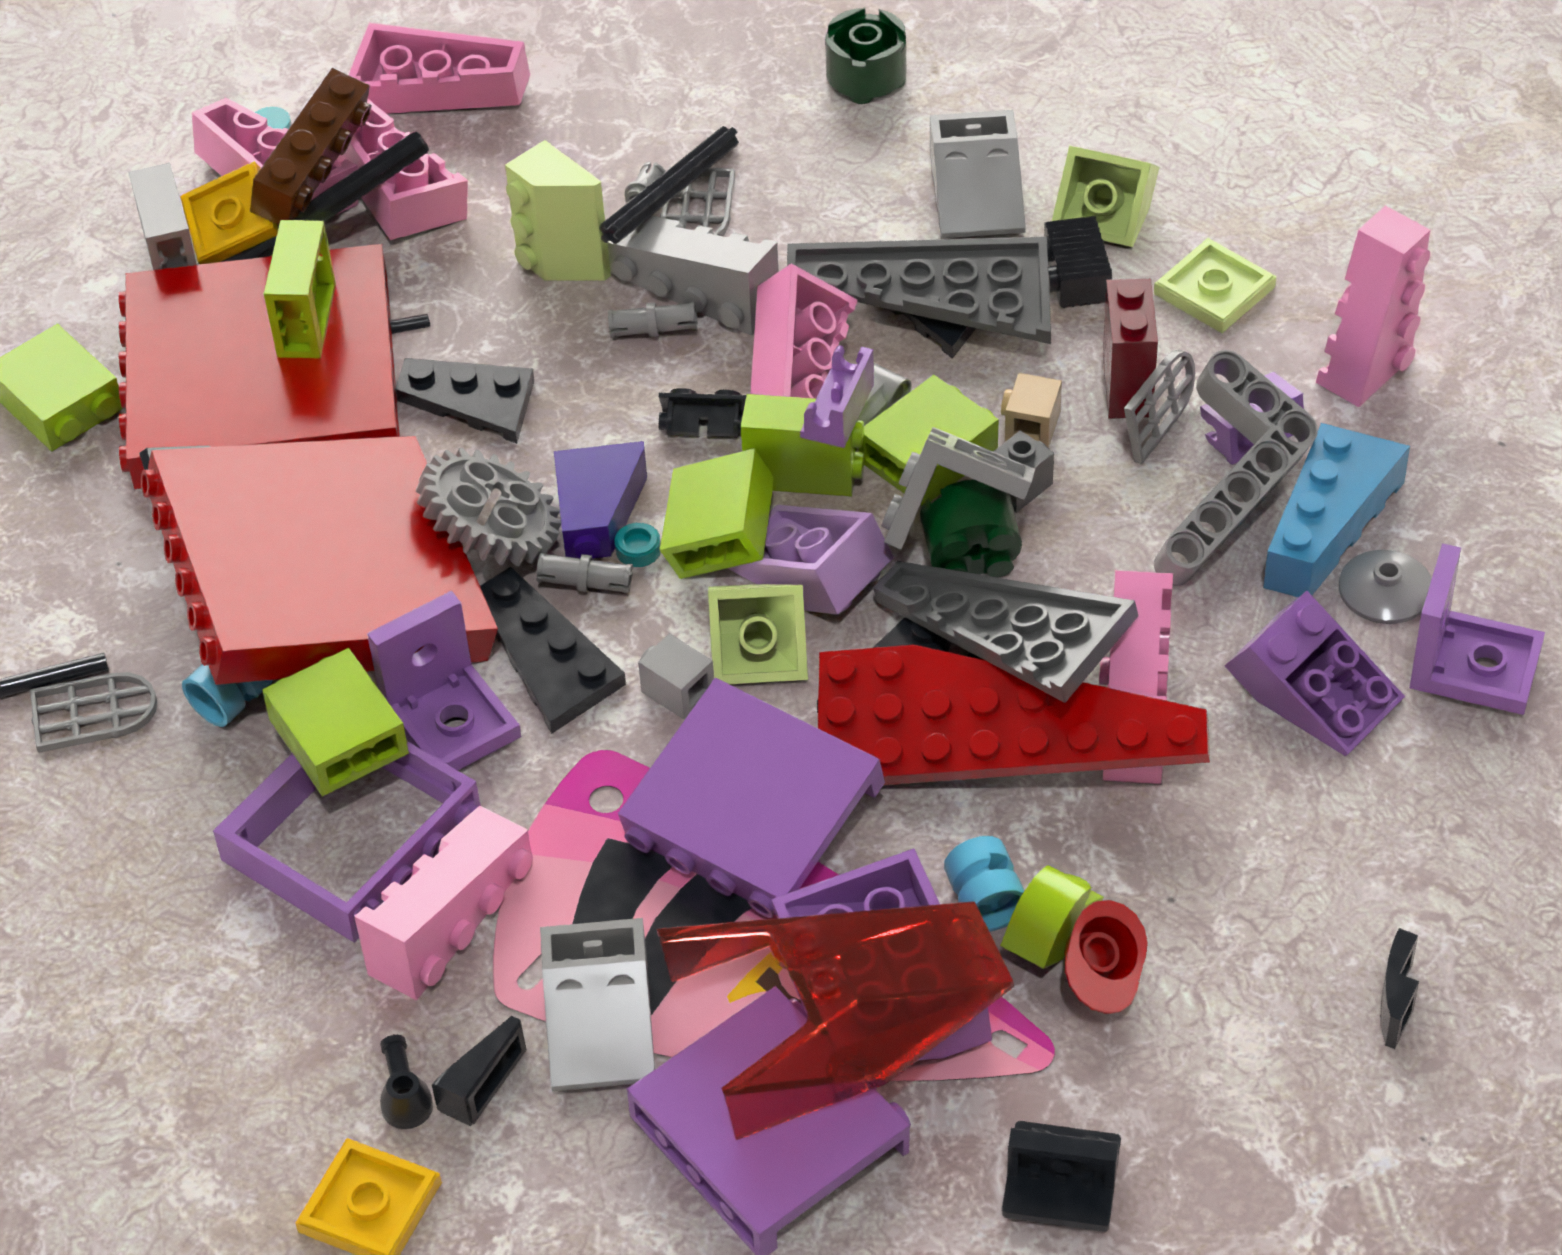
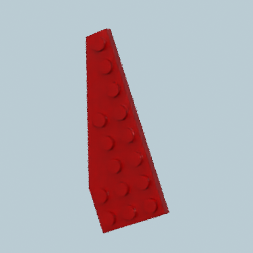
[818,645,1210,785]

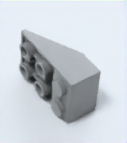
[930,110,1026,238]
[540,918,655,1091]

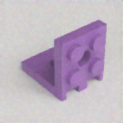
[1409,543,1545,715]
[367,591,522,770]

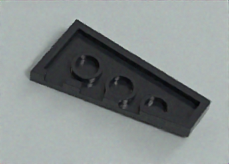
[480,567,626,734]

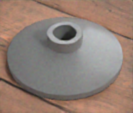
[1339,550,1432,624]

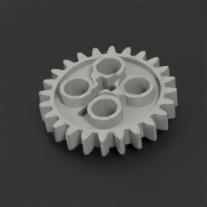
[416,448,561,566]

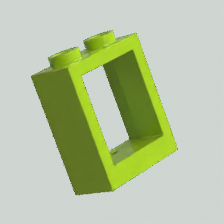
[264,220,336,358]

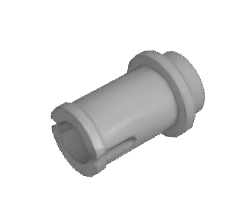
[624,162,666,203]

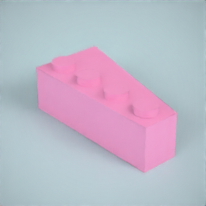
[349,23,530,114]
[192,98,359,215]
[336,99,468,240]
[1316,206,1430,407]
[1099,570,1173,784]
[354,806,533,1001]

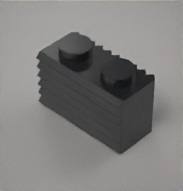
[1044,216,1112,308]

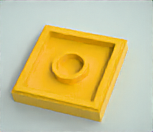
[180,161,278,264]
[295,1138,442,1255]

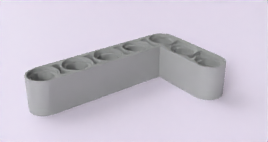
[1154,350,1318,586]

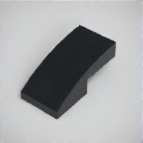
[1380,928,1419,1049]

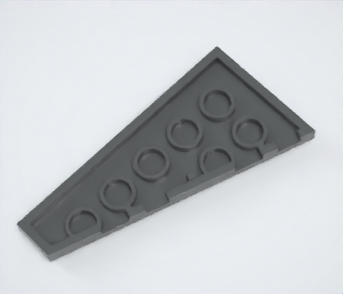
[787,237,1051,344]
[873,561,1139,703]

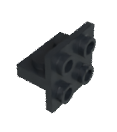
[1002,1121,1121,1232]

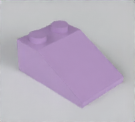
[727,505,894,614]

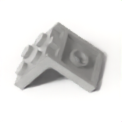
[881,427,1035,549]

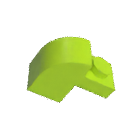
[1000,865,1104,969]

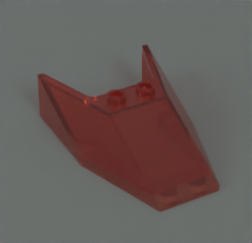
[657,901,1014,1140]

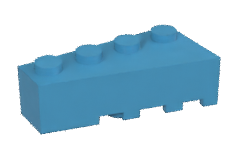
[1263,423,1410,597]

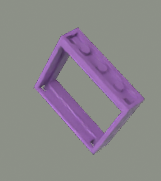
[213,741,480,943]

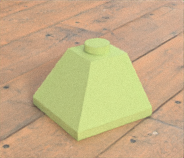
[708,584,808,684]

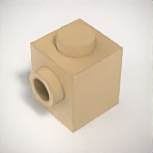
[1001,373,1062,448]

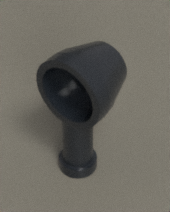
[380,1034,433,1129]

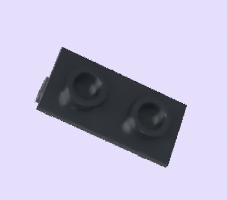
[658,388,746,437]

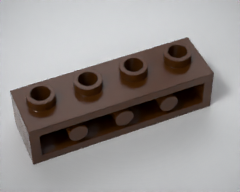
[250,68,372,225]

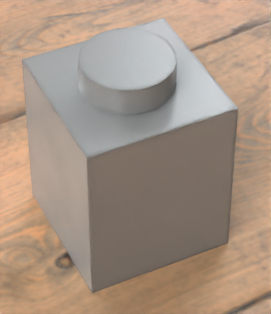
[638,633,714,719]

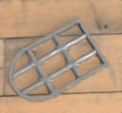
[660,166,735,236]
[1124,350,1195,464]
[30,672,157,753]

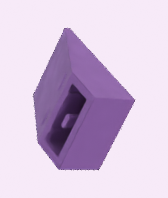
[1224,591,1405,756]

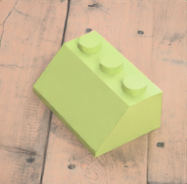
[505,140,611,281]

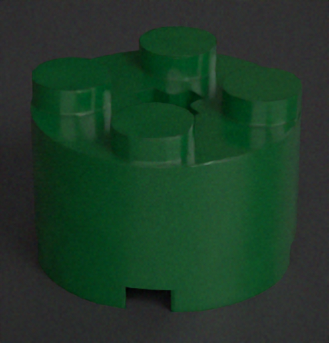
[825,8,907,104]
[920,479,1022,578]

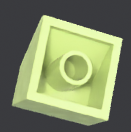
[1052,145,1159,247]

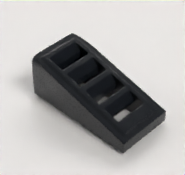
[432,1016,526,1126]

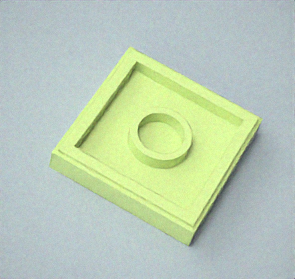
[1154,238,1276,333]

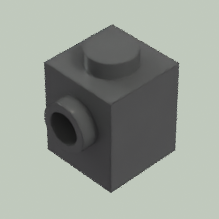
[993,430,1054,513]

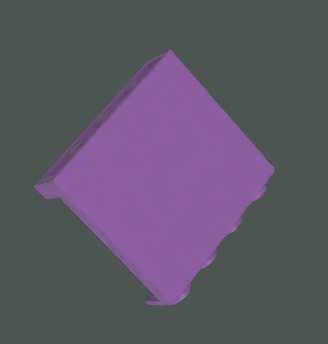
[618,677,885,918]
[627,986,911,1255]

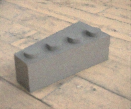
[608,216,779,335]

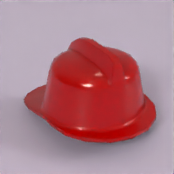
[1064,900,1148,1014]

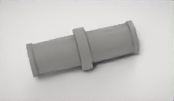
[608,302,698,338]
[536,553,633,594]

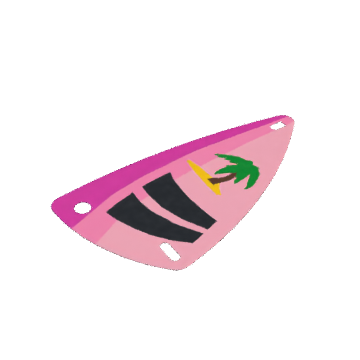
[493,750,1055,1081]

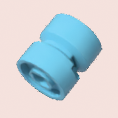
[182,664,273,727]
[944,836,1025,932]

